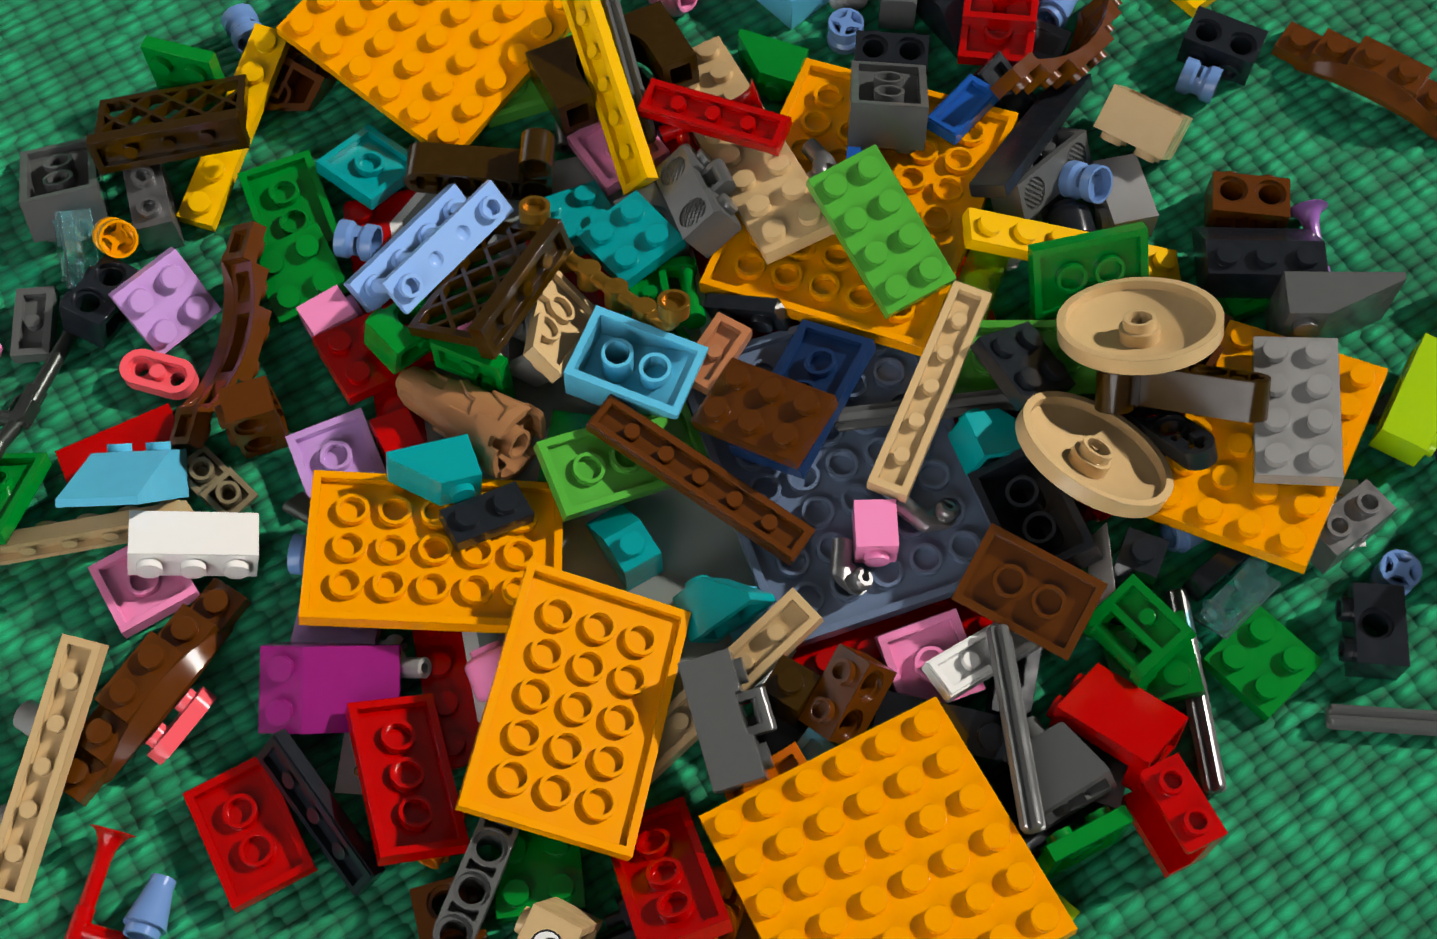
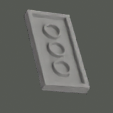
[1252,336,1344,486]

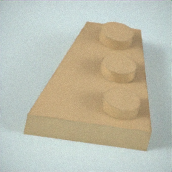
[523,270,595,383]

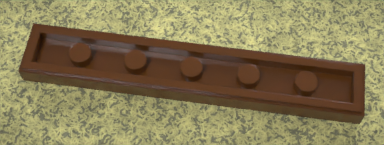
[586,394,816,566]

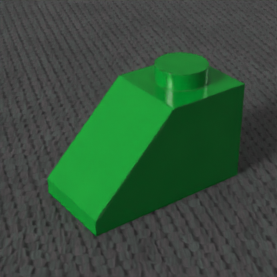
[738,28,809,102]

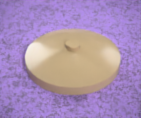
[1056,277,1224,375]
[1015,391,1174,518]

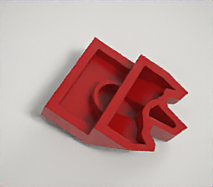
[957,0,1039,67]

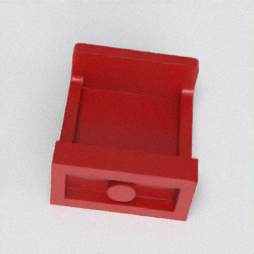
[1047,663,1189,794]
[1121,753,1228,878]

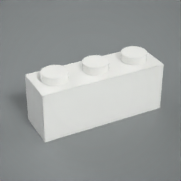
[127,510,259,579]

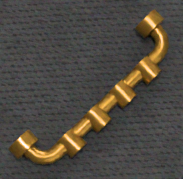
[519,195,690,331]

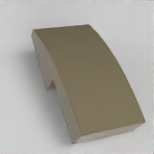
[187,444,259,513]

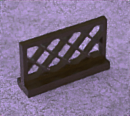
[86,74,250,174]
[407,218,573,360]

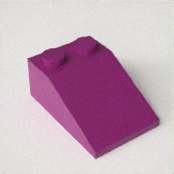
[258,641,401,734]

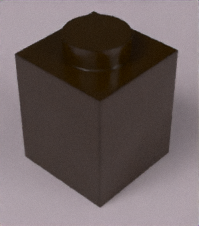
[763,654,821,729]

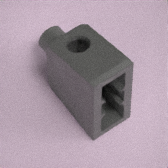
[1027,716,1118,831]

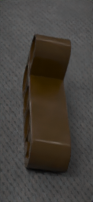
[404,127,555,200]
[1094,364,1271,423]

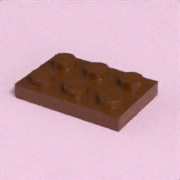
[690,357,839,470]
[951,523,1108,661]

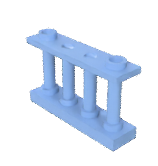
[343,180,514,314]

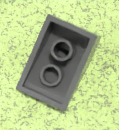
[847,60,929,154]
[19,137,110,243]
[1264,271,1407,339]

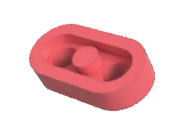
[119,349,199,400]
[145,686,217,766]

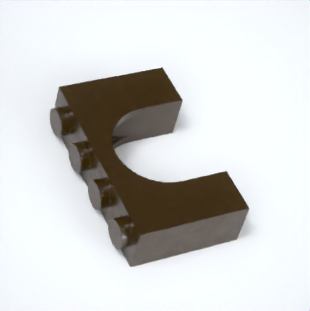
[525,1,700,135]

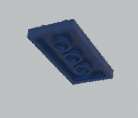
[729,319,876,479]

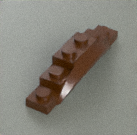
[990,0,1122,100]
[1271,21,1437,141]
[169,221,272,450]
[63,577,251,807]

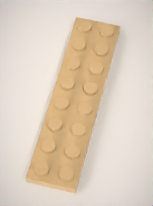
[687,36,835,265]

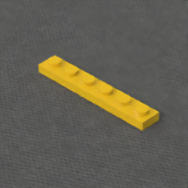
[561,0,658,195]
[176,23,291,232]
[962,207,1181,281]

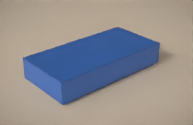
[927,74,999,145]

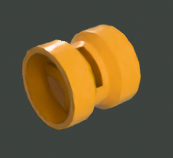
[92,216,138,258]

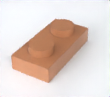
[692,312,752,395]

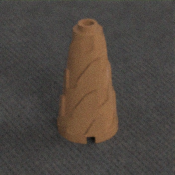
[395,366,546,480]

